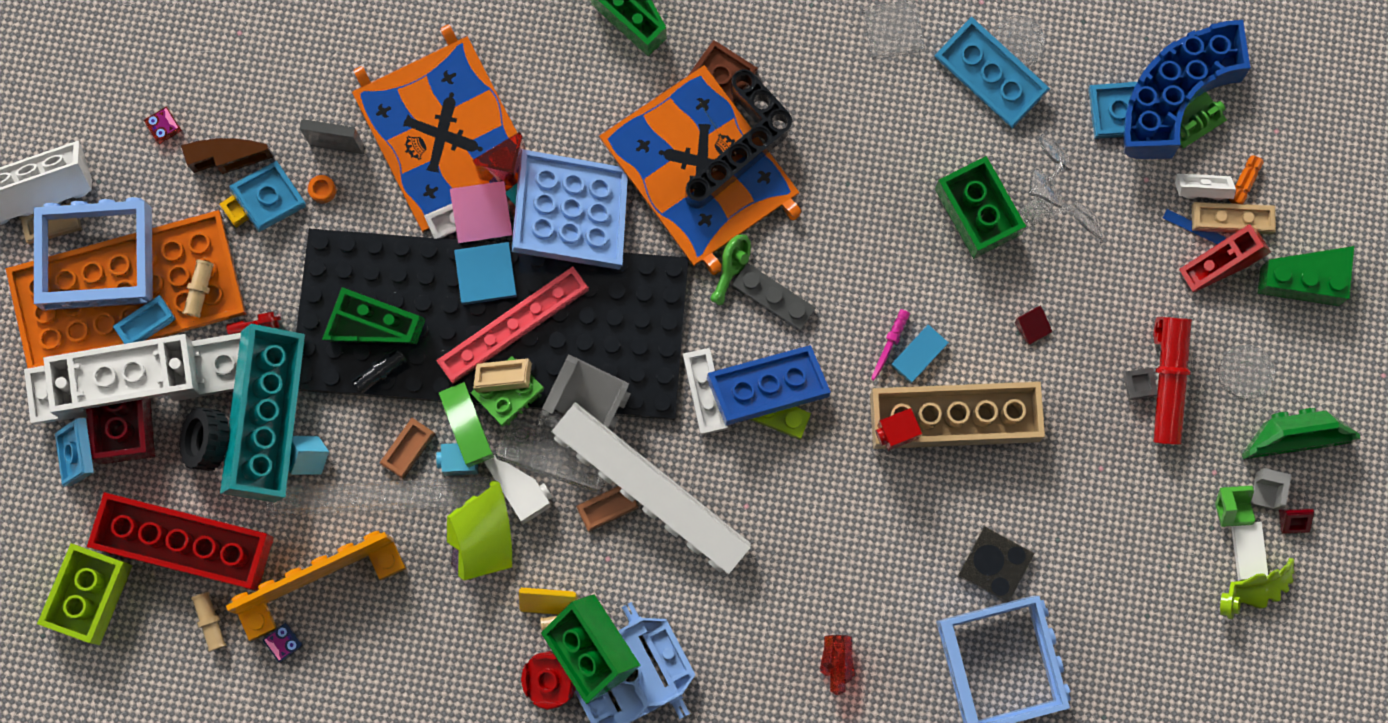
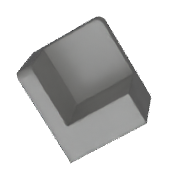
[1251,468,1292,511]

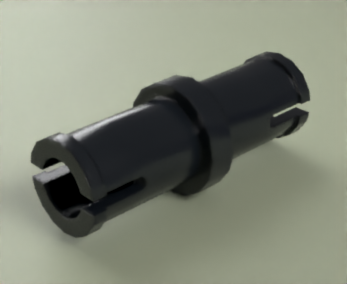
[351,347,407,394]

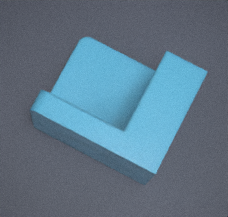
[289,436,329,475]

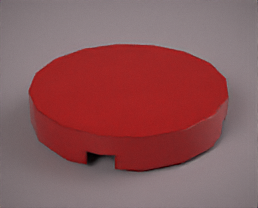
[521,651,576,710]

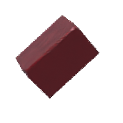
[1014,305,1052,346]

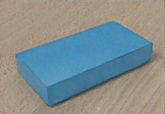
[113,295,176,344]
[891,325,949,384]

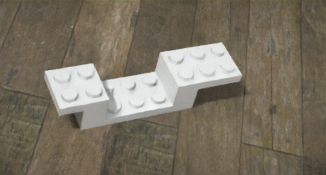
[24,333,241,425]

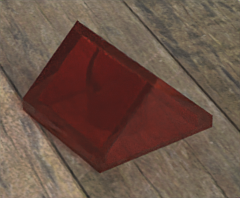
[472,132,526,186]

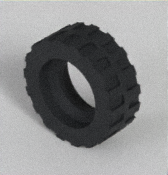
[179,407,230,471]

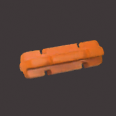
[1229,155,1264,204]

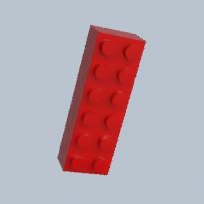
[87,492,274,591]

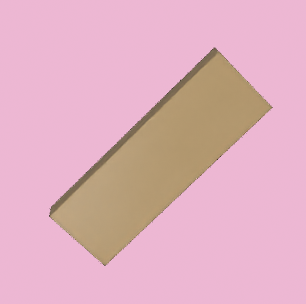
[1192,202,1276,234]

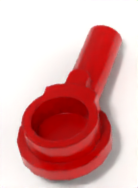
[226,312,281,335]

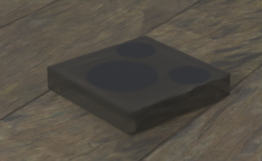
[957,526,1035,603]

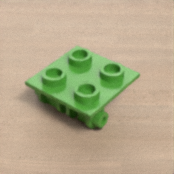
[1180,92,1227,149]
[471,356,544,427]

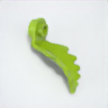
[1220,558,1294,619]

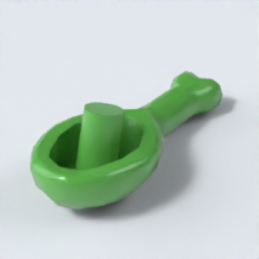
[710,235,751,306]

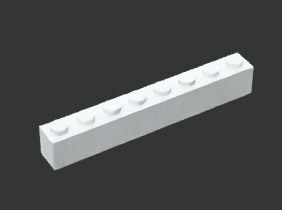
[551,402,751,574]

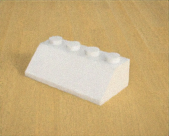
[0,140,92,225]

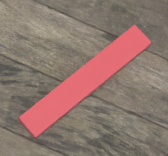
[436,266,589,384]

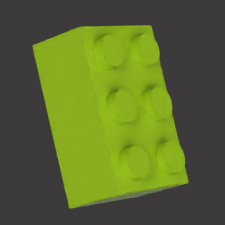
[37,543,133,645]

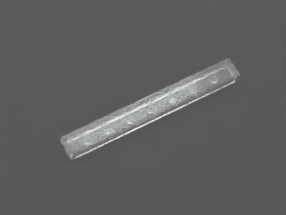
[266,477,491,517]

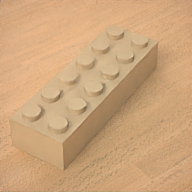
[870,382,1045,449]

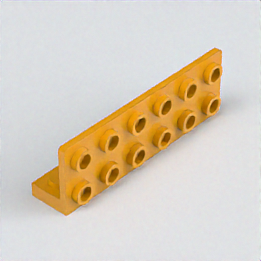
[226,530,406,641]

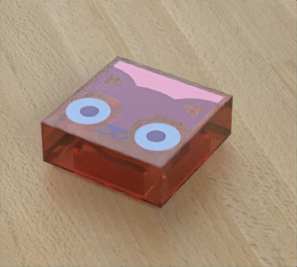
[143,106,182,144]

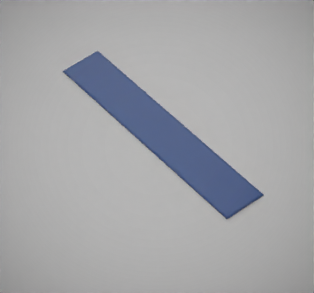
[1163,209,1226,244]

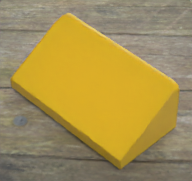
[519,587,578,615]

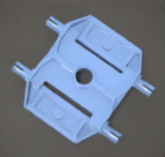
[575,602,695,723]

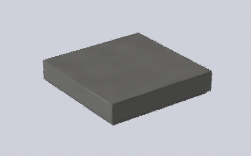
[299,119,364,154]

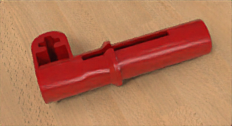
[1153,317,1192,445]

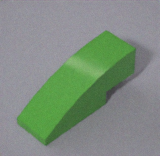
[439,382,494,468]

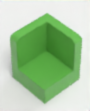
[1215,486,1255,527]

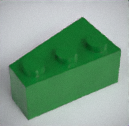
[591,0,667,57]
[1257,246,1355,306]

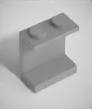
[542,354,631,431]

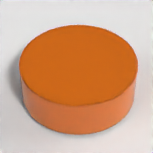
[308,175,336,204]

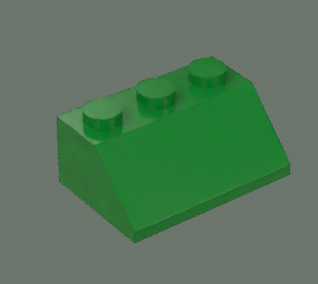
[541,594,641,704]

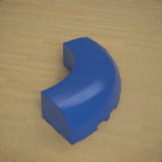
[1124,20,1251,159]

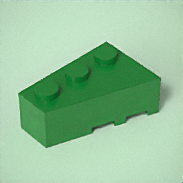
[322,287,426,344]

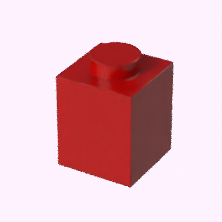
[875,408,922,451]

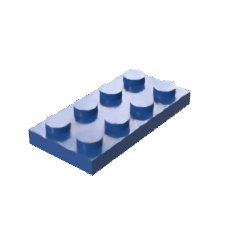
[707,345,831,426]

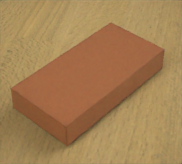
[380,418,436,480]
[576,486,639,532]

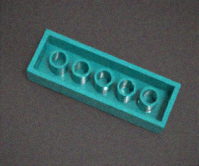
[220,324,305,503]

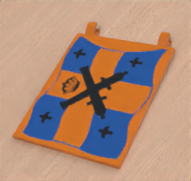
[352,24,526,232]
[599,65,801,275]

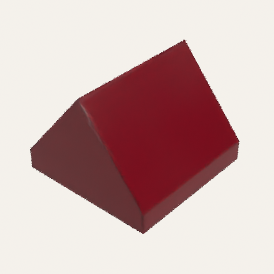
[1279,508,1314,534]

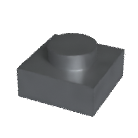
[1123,367,1157,400]

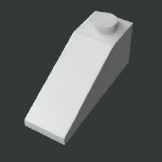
[484,455,552,525]

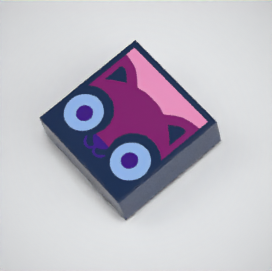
[263,622,304,663]

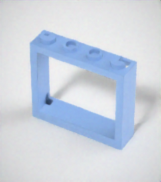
[34,197,153,310]
[936,595,1071,723]

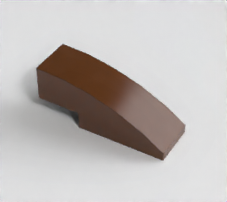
[181,138,274,174]

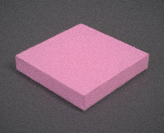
[450,181,512,243]

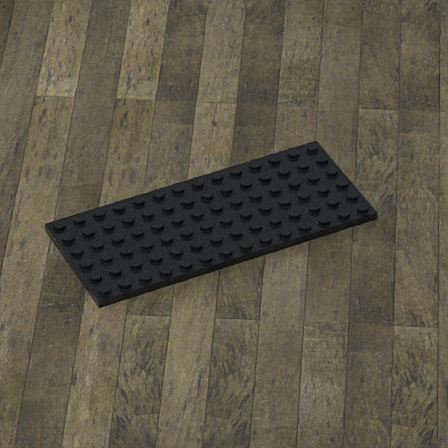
[296,228,688,420]

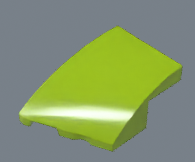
[447,480,512,581]

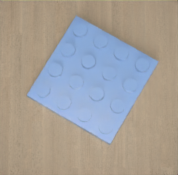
[512,149,628,270]

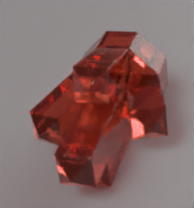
[819,635,855,696]

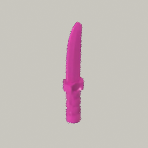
[871,309,910,381]

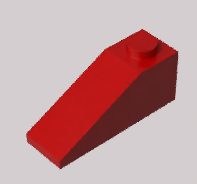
[1179,224,1271,292]

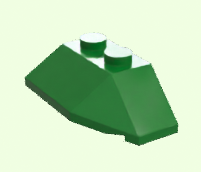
[1242,408,1361,460]

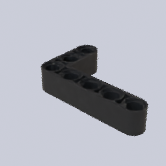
[685,69,792,208]

